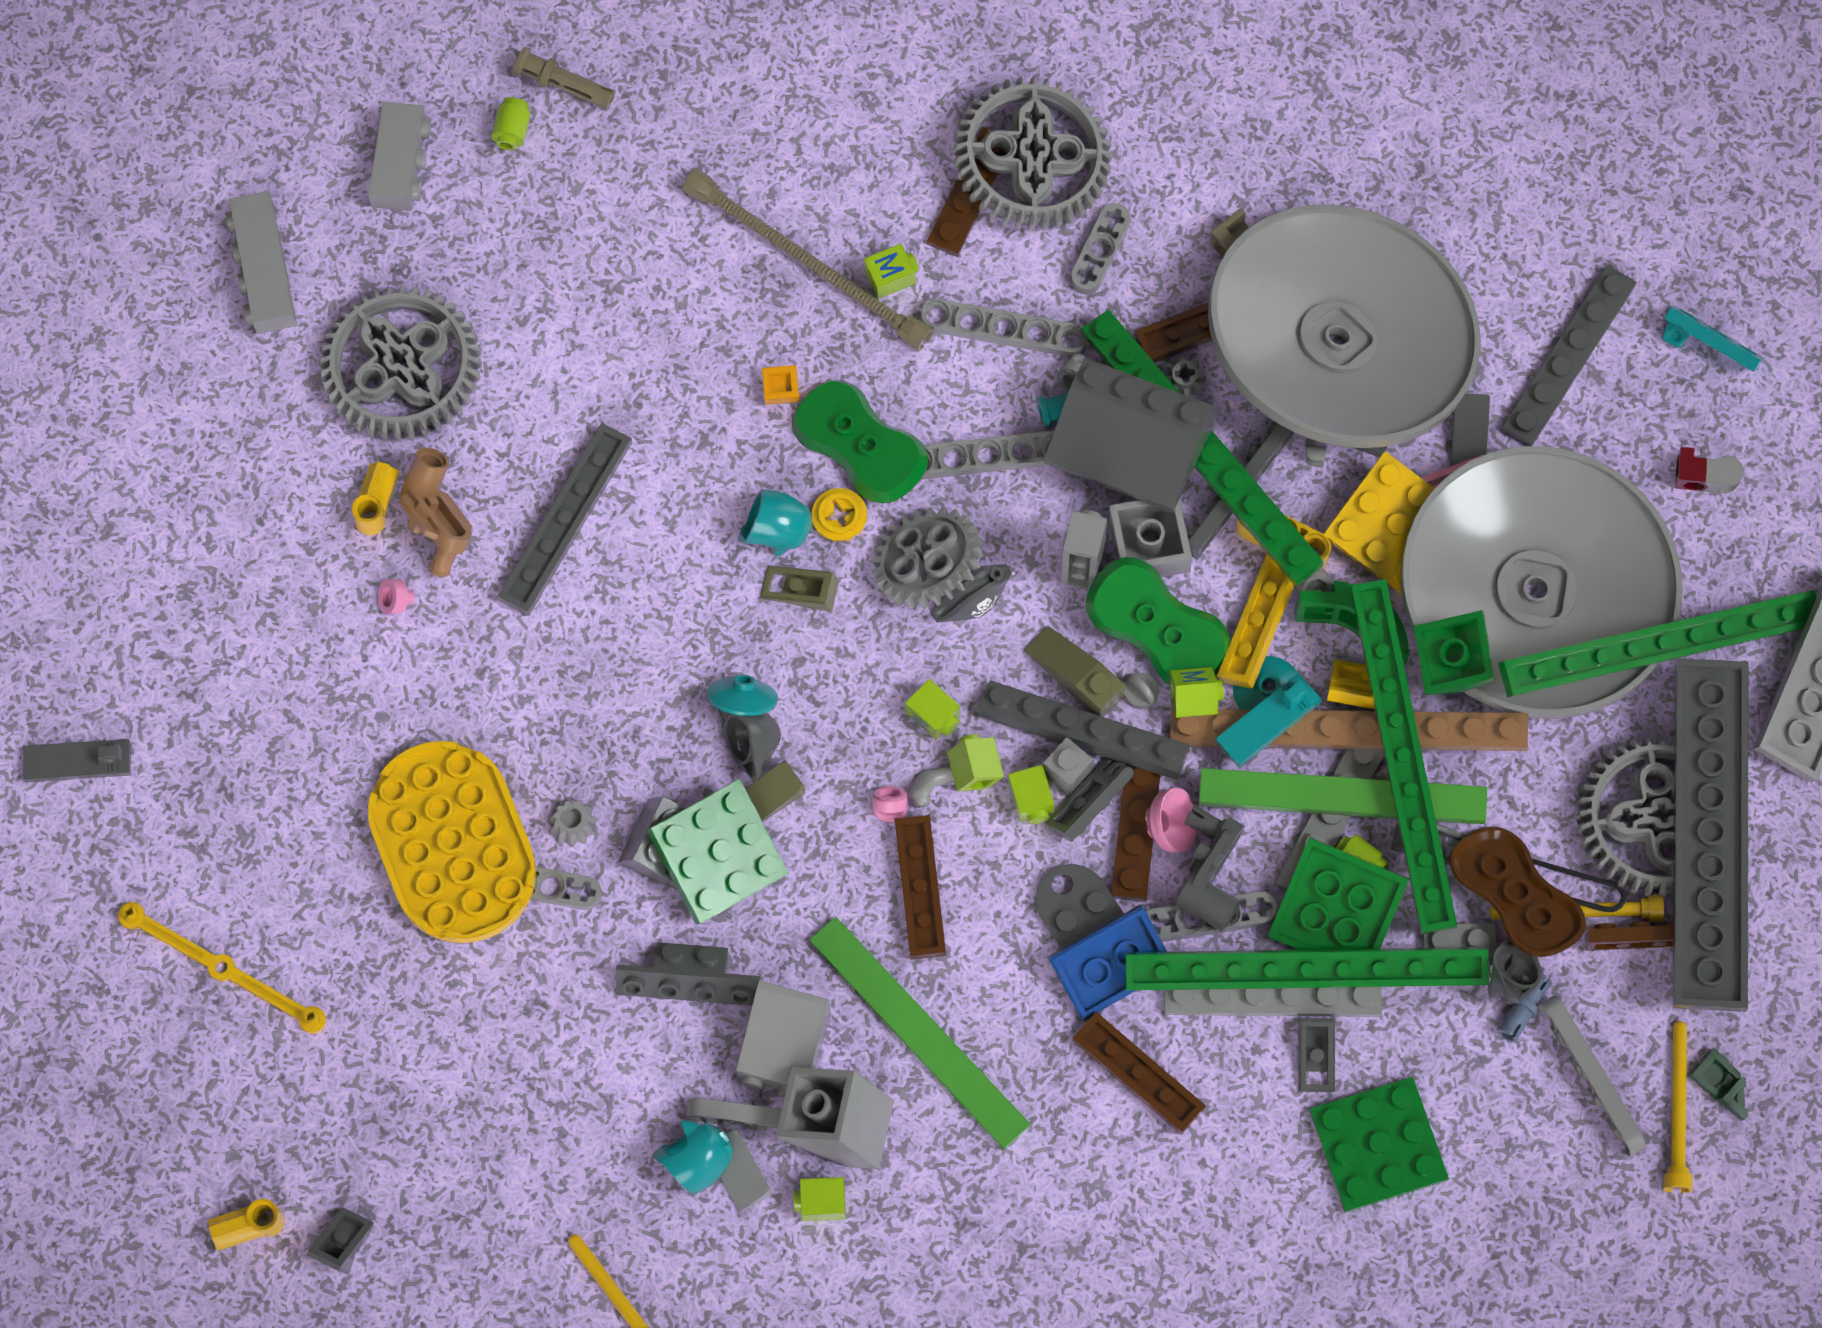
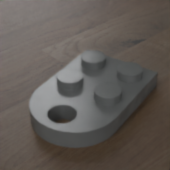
[1036,864,1124,949]

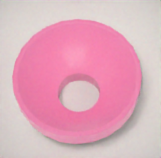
[1145,788,1197,853]

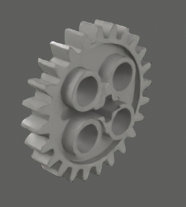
[872,506,984,609]

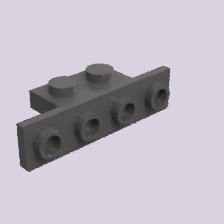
[616,942,760,1006]

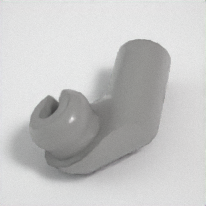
[909,765,954,808]

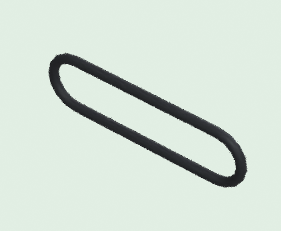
[1532,858,1626,912]

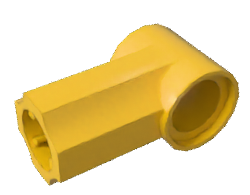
[352,462,399,535]
[208,1199,285,1251]

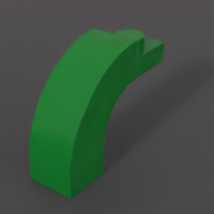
[1294,581,1409,668]

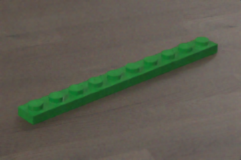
[1081,309,1323,587]
[1350,579,1457,935]
[1498,590,1817,698]
[1125,947,1488,991]

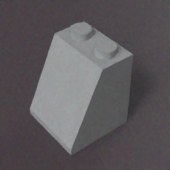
[736,980,831,1097]
[776,1067,894,1169]

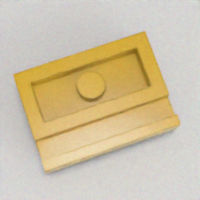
[1327,659,1375,709]

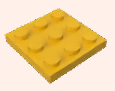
[1323,451,1435,596]

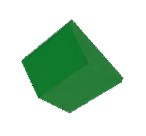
[1414,610,1495,695]

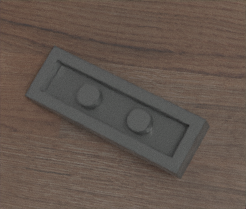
[23,739,131,783]

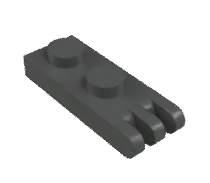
[1045,758,1134,842]

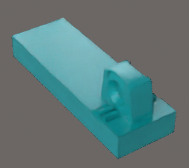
[1662,305,1764,372]
[1216,673,1322,768]

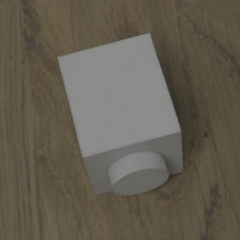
[1043,737,1094,796]

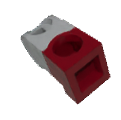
[1675,446,1744,493]

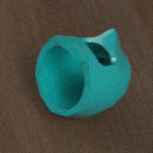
[737,489,812,557]
[652,1121,733,1195]

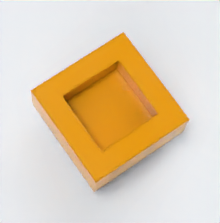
[762,365,800,405]

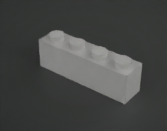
[225,191,297,334]

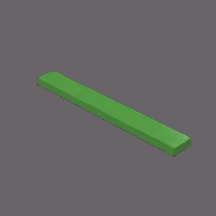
[1199,768,1487,824]
[809,917,1031,1150]

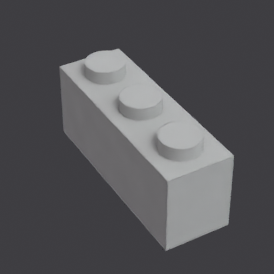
[368,102,431,211]
[1061,510,1107,590]

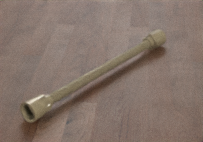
[682,168,934,352]

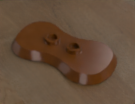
[1449,826,1586,957]

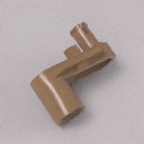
[399,447,472,577]

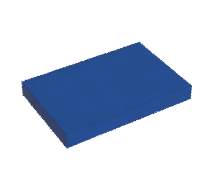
[1047,904,1167,1021]

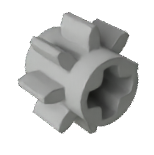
[1166,356,1206,396]

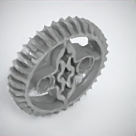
[952,76,1112,232]
[319,285,482,442]
[1576,735,1675,900]

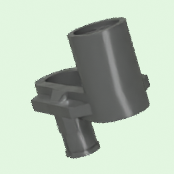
[1176,804,1245,931]

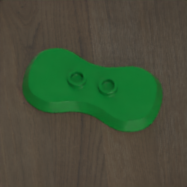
[792,380,928,503]
[1085,557,1231,685]

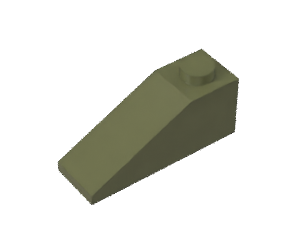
[1024,626,1125,717]

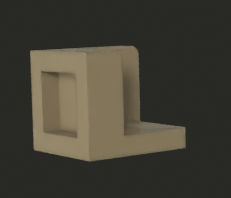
[1209,208,1249,258]

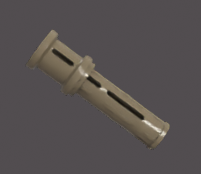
[513,47,616,110]

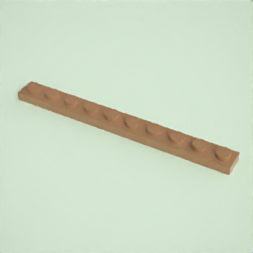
[1170,709,1528,751]

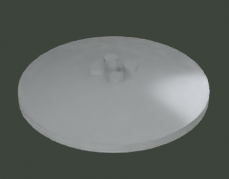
[1208,204,1481,448]
[1400,446,1683,719]

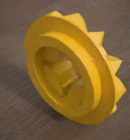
[812,488,867,543]

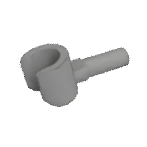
[1305,437,1326,467]

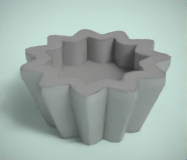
[548,799,598,848]

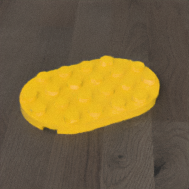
[368,741,536,943]

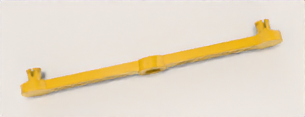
[118,902,326,1034]

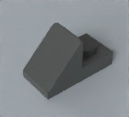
[307,1207,374,1274]

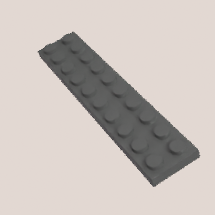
[1673,658,1749,1012]

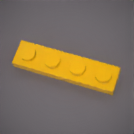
[1217,554,1294,689]

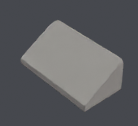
[720,1128,772,1212]

